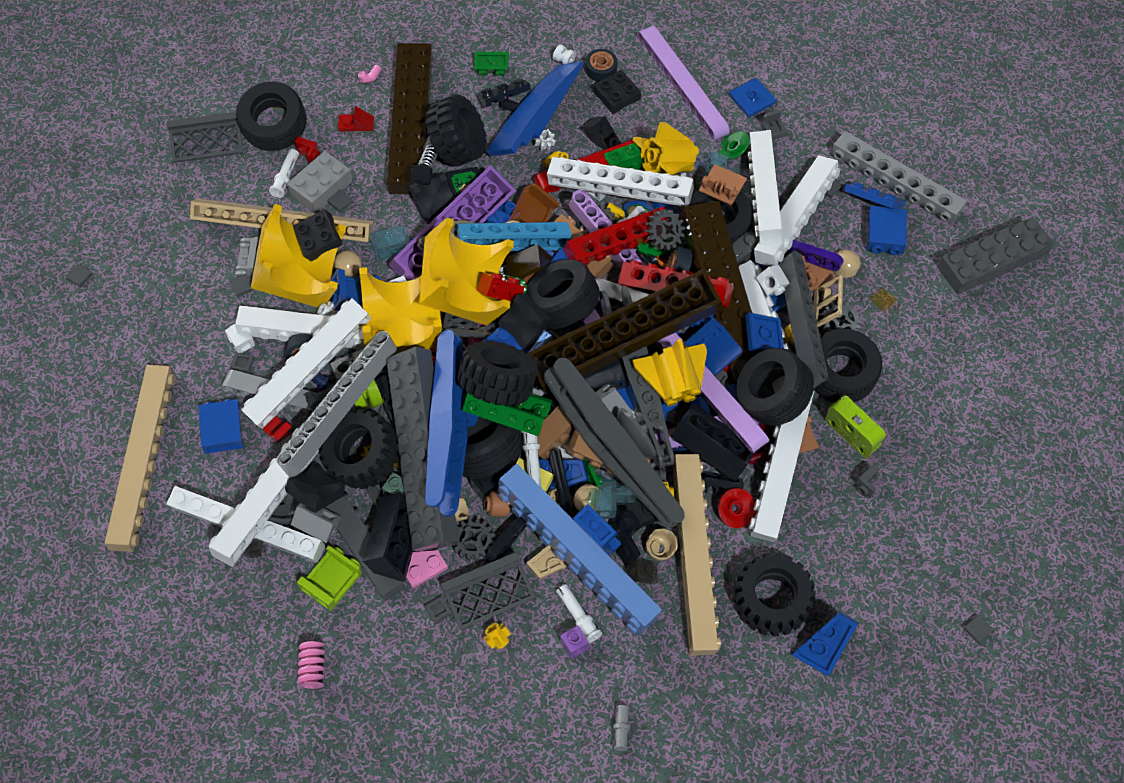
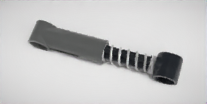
[411,135,439,185]

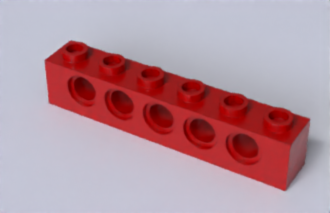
[563,206,668,266]
[618,260,734,308]

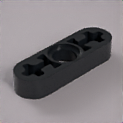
[485,517,527,562]

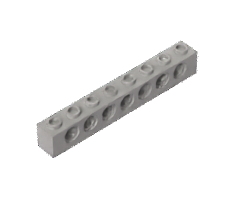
[831,131,967,224]

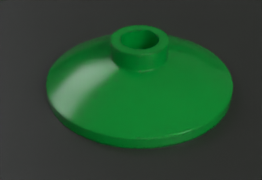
[718,132,750,160]

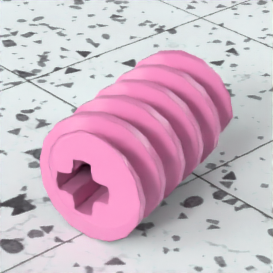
[297,641,326,689]

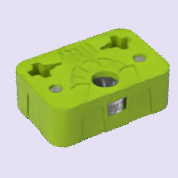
[825,395,886,459]

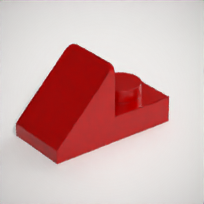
[338,106,374,132]

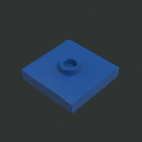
[729,78,777,118]
[745,313,784,352]

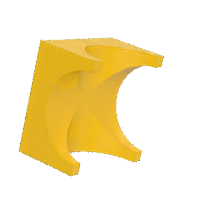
[251,204,346,308]
[419,218,514,326]
[359,267,442,355]

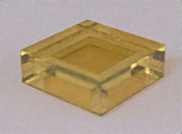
[870,288,897,312]

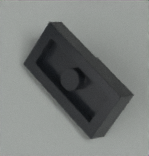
[703,471,744,495]

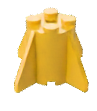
[633,122,699,175]
[632,339,707,407]

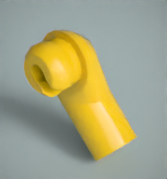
[542,151,569,168]
[605,202,626,223]

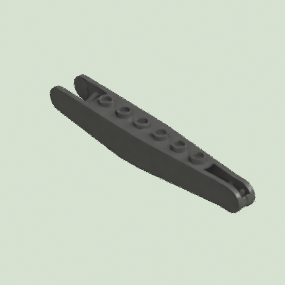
[599,286,674,468]
[544,358,685,528]

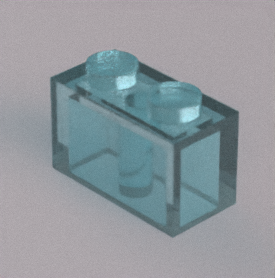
[370,225,410,261]

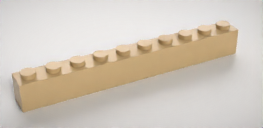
[190,198,374,242]
[104,365,175,552]
[672,454,721,656]

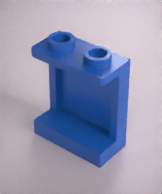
[866,206,907,256]
[331,269,380,311]
[198,399,244,454]
[573,504,621,556]

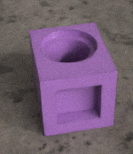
[560,625,589,659]

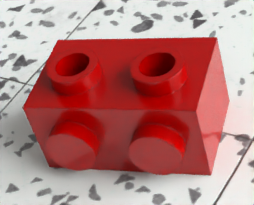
[477,272,525,303]

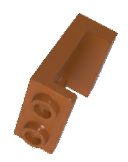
[509,183,560,223]

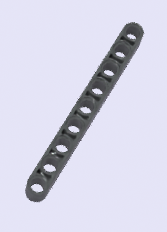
[779,251,828,388]

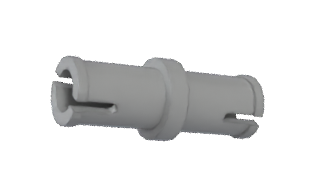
[613,705,630,751]

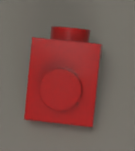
[263,416,292,443]

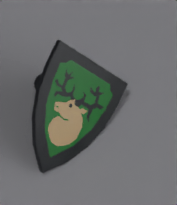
[446,167,479,198]

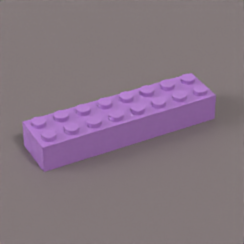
[389,165,516,281]

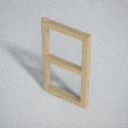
[814,275,843,327]

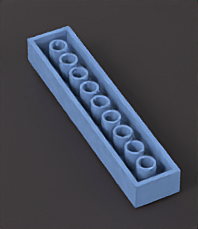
[497,464,662,636]

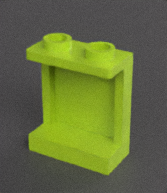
[297,545,362,611]

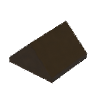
[506,244,553,278]

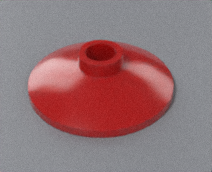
[718,488,755,528]

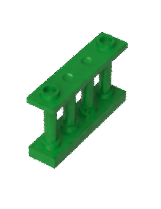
[462,393,553,437]

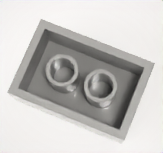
[287,151,352,213]

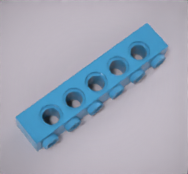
[457,222,571,251]

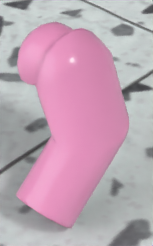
[358,65,382,83]

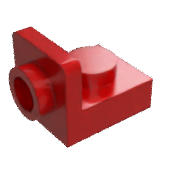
[295,137,320,164]

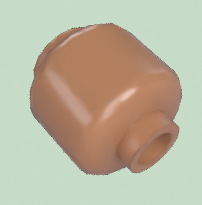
[484,491,512,517]

